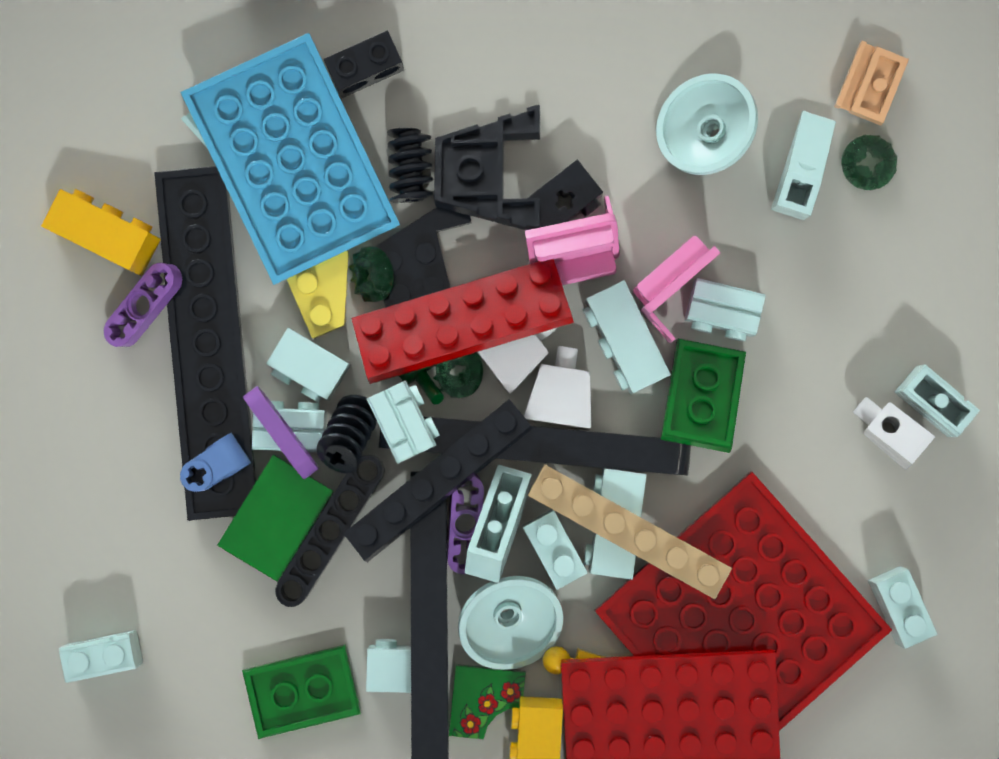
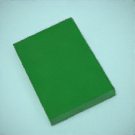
[660,338,746,453]
[217,454,333,582]
[242,644,362,739]

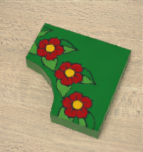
[449,664,526,739]

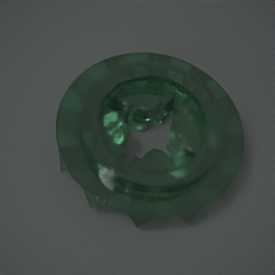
[841,135,898,190]
[348,246,394,302]
[433,352,483,398]

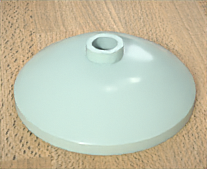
[656,73,758,175]
[458,576,563,670]

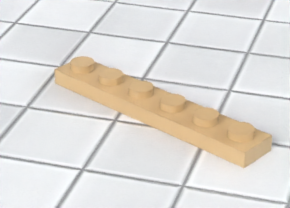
[527,464,732,599]

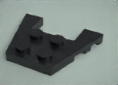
[434,105,541,230]
[371,207,472,308]

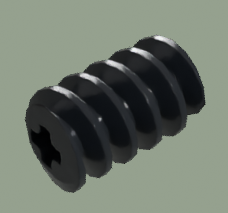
[387,128,433,203]
[316,395,377,473]

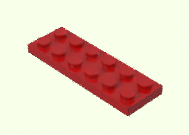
[351,259,574,384]

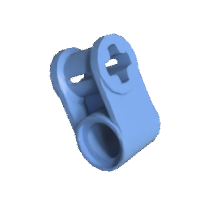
[180,433,251,492]

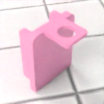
[525,196,620,285]
[633,236,721,343]

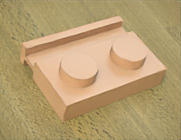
[834,40,909,126]

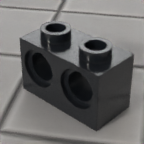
[324,30,404,99]

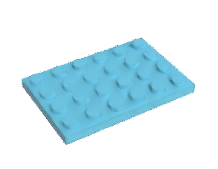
[180,33,400,285]

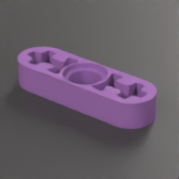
[104,263,182,347]
[243,386,319,479]
[447,474,484,574]

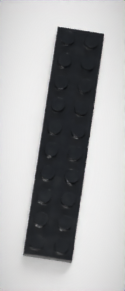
[154,166,256,521]

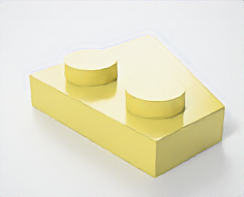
[287,250,349,339]

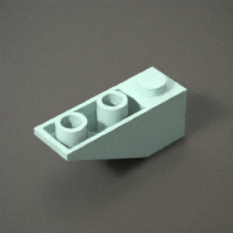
[771,111,836,220]

